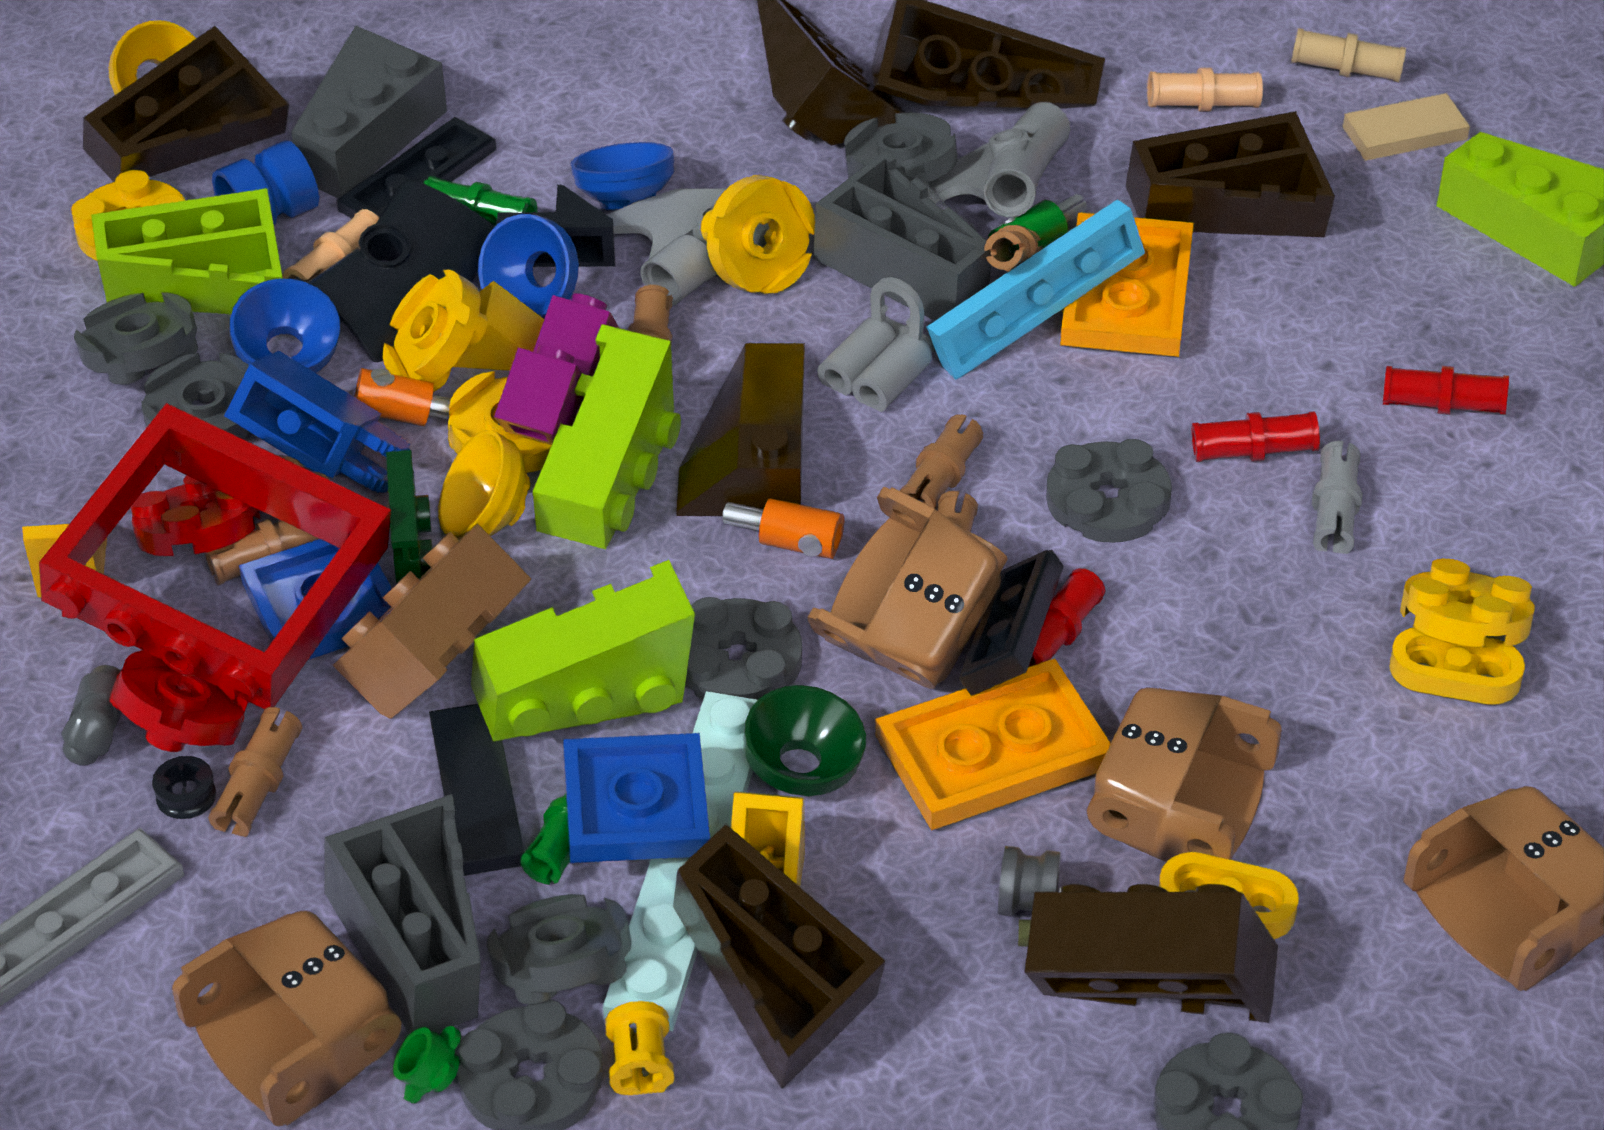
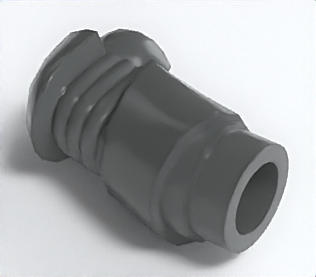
[61,665,122,766]

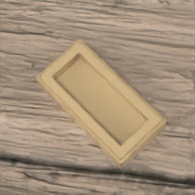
[1343,93,1470,161]

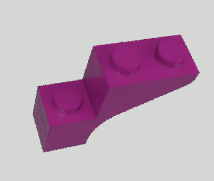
[494,293,619,445]

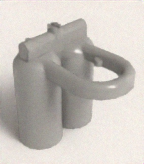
[817,277,935,412]

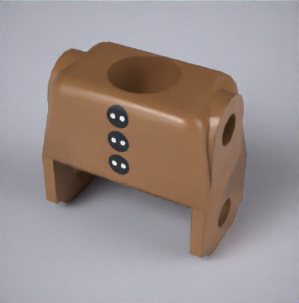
[807,487,1008,689]
[1086,687,1282,862]
[1404,786,1604,991]
[172,910,402,1127]

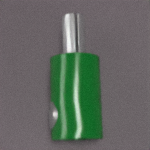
[988,194,1087,254]

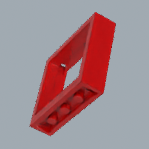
[39,403,391,709]

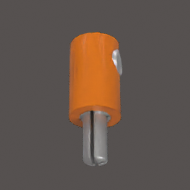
[354,368,451,427]
[723,498,845,559]

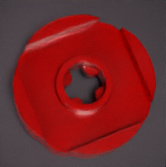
[131,475,260,556]
[110,650,248,752]

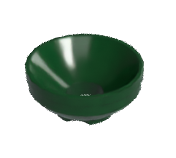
[743,685,866,796]

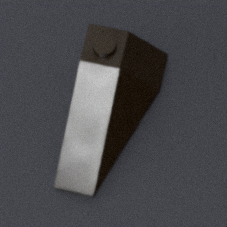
[757,0,905,146]
[871,0,1105,109]
[676,343,805,516]

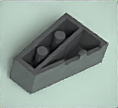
[291,26,447,199]
[813,150,991,321]
[324,794,481,1035]

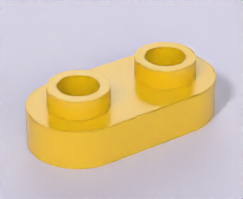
[1389,627,1525,705]
[1159,852,1299,939]

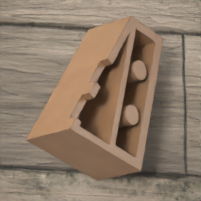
[333,523,531,719]

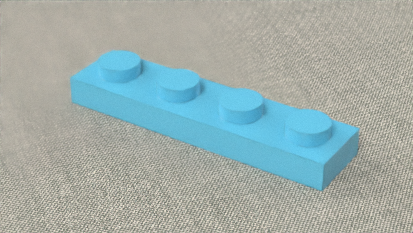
[926,199,1145,380]

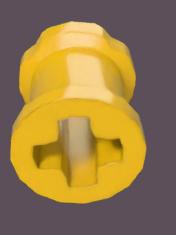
[605,1001,674,1096]

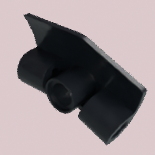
[307,181,495,363]

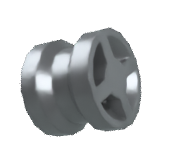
[998,845,1061,916]

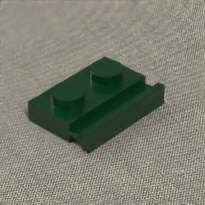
[386,450,433,584]

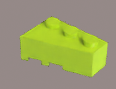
[1436,132,1604,287]
[91,189,283,314]
[533,324,681,549]
[471,560,695,741]

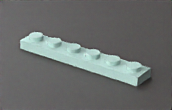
[603,691,757,1031]

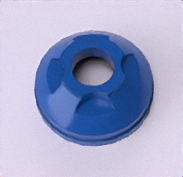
[571,142,674,210]
[478,214,579,319]
[230,279,340,373]

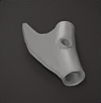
[927,102,1071,217]
[608,188,770,305]

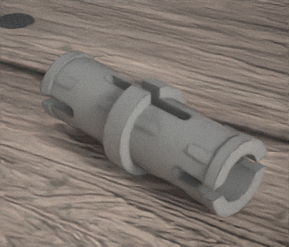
[1312,441,1363,554]

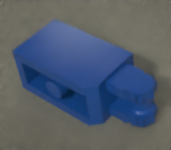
[224,351,410,493]

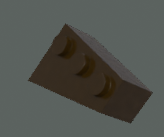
[83,26,289,182]
[1125,111,1335,238]
[673,824,886,1089]
[1024,884,1278,1023]

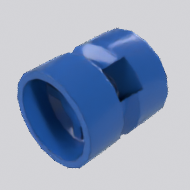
[212,140,319,226]

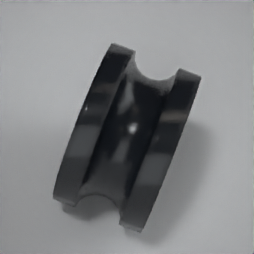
[152,756,216,819]

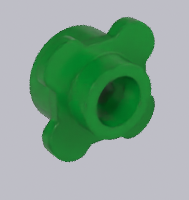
[393,1026,461,1104]

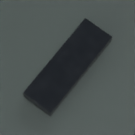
[337,117,496,219]
[959,549,1064,696]
[429,704,524,876]

